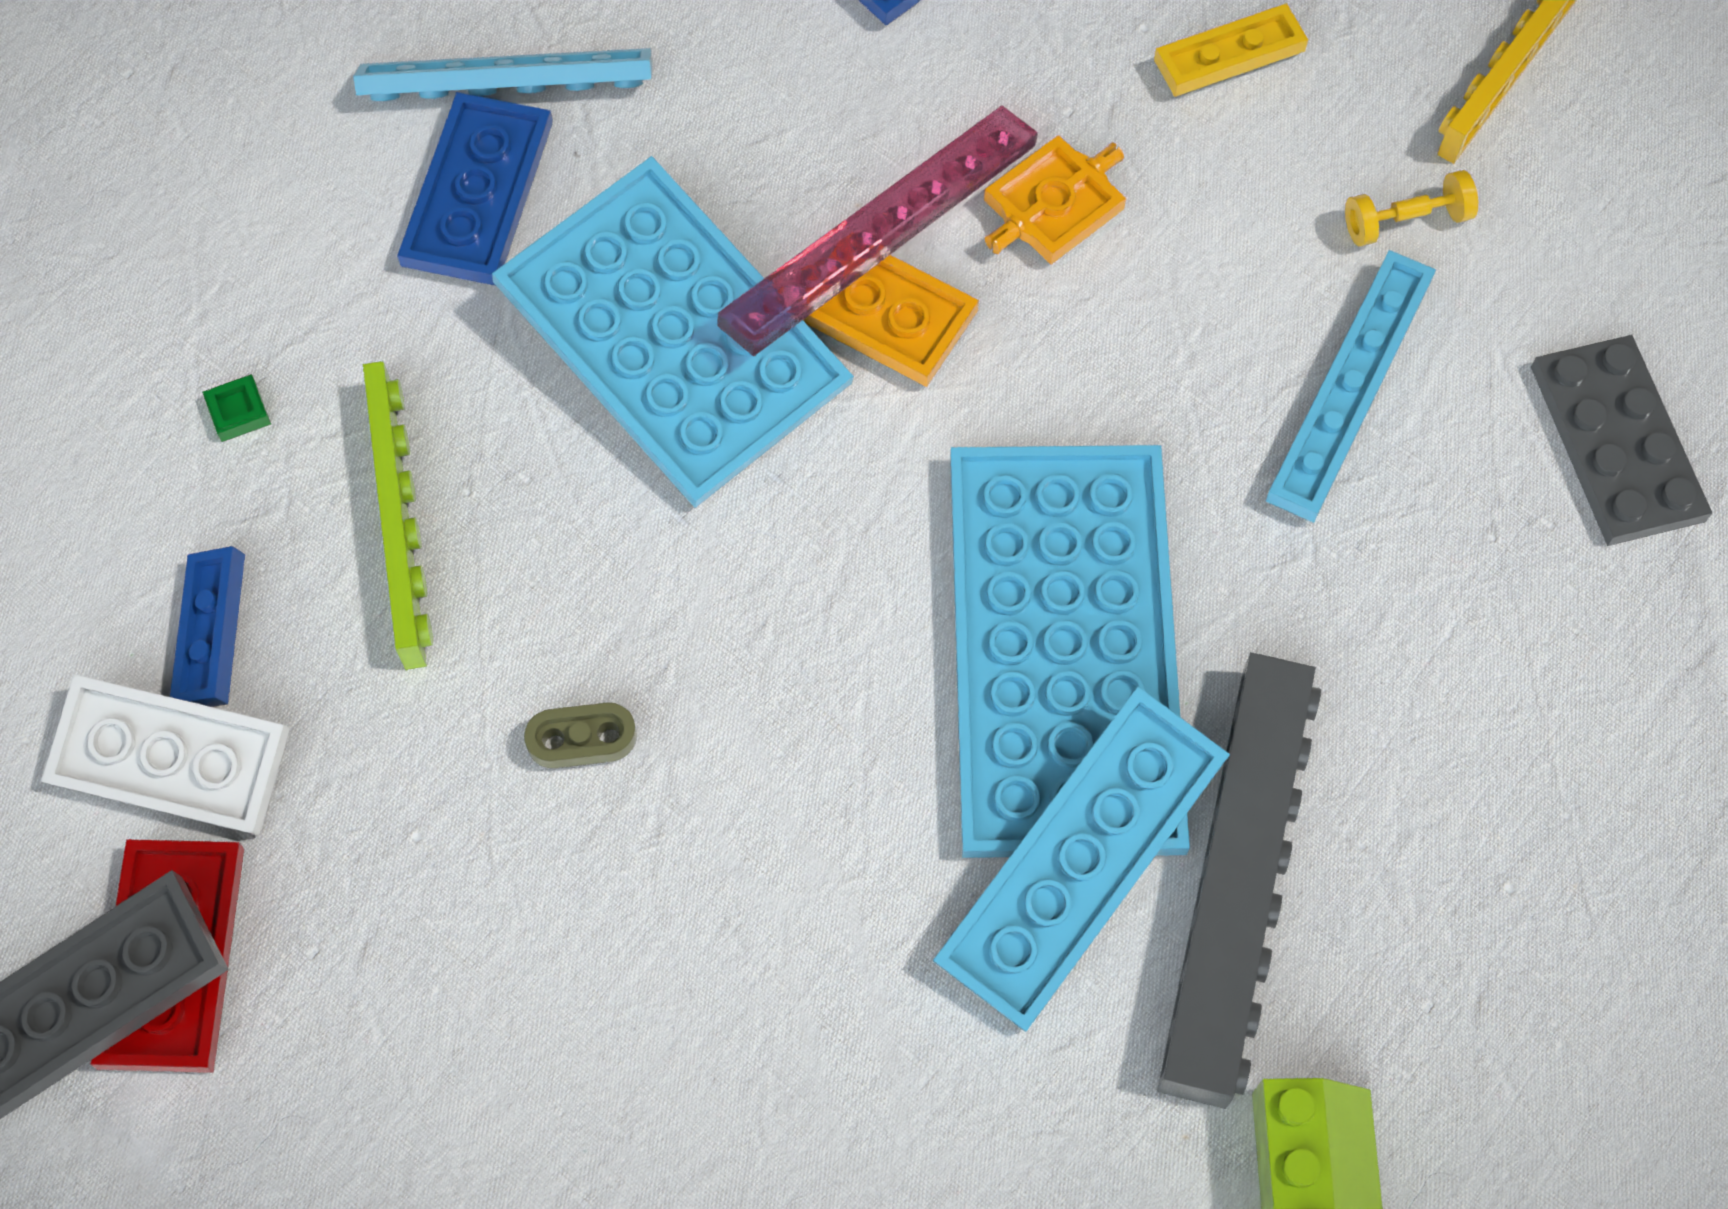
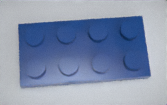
[397,92,553,286]

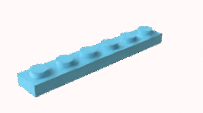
[353,48,653,101]
[1266,250,1436,523]

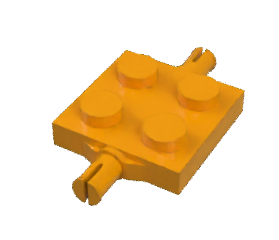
[984,135,1126,265]

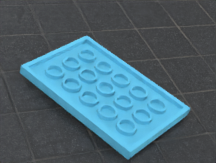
[492,156,854,508]

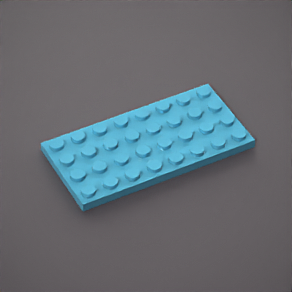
[950,445,1190,858]

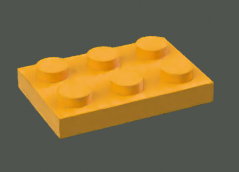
[795,233,979,387]

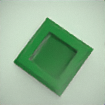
[202,374,271,442]

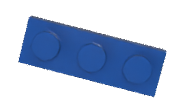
[170,546,245,707]

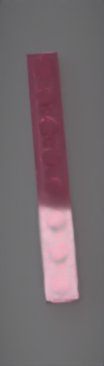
[717,105,1038,357]

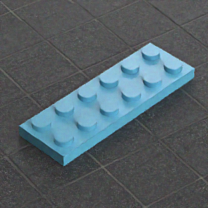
[933,686,1230,1032]

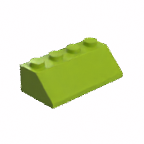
[1252,1078,1383,1209]

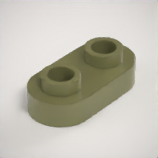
[524,702,637,769]

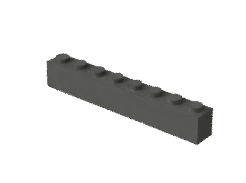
[1157,652,1321,1109]

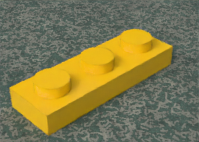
[1154,3,1308,97]

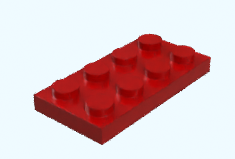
[90,839,245,1073]

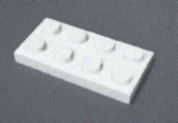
[41,674,290,835]

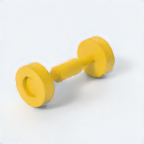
[1345,170,1479,247]

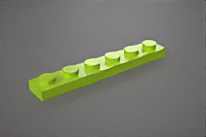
[363,361,433,670]

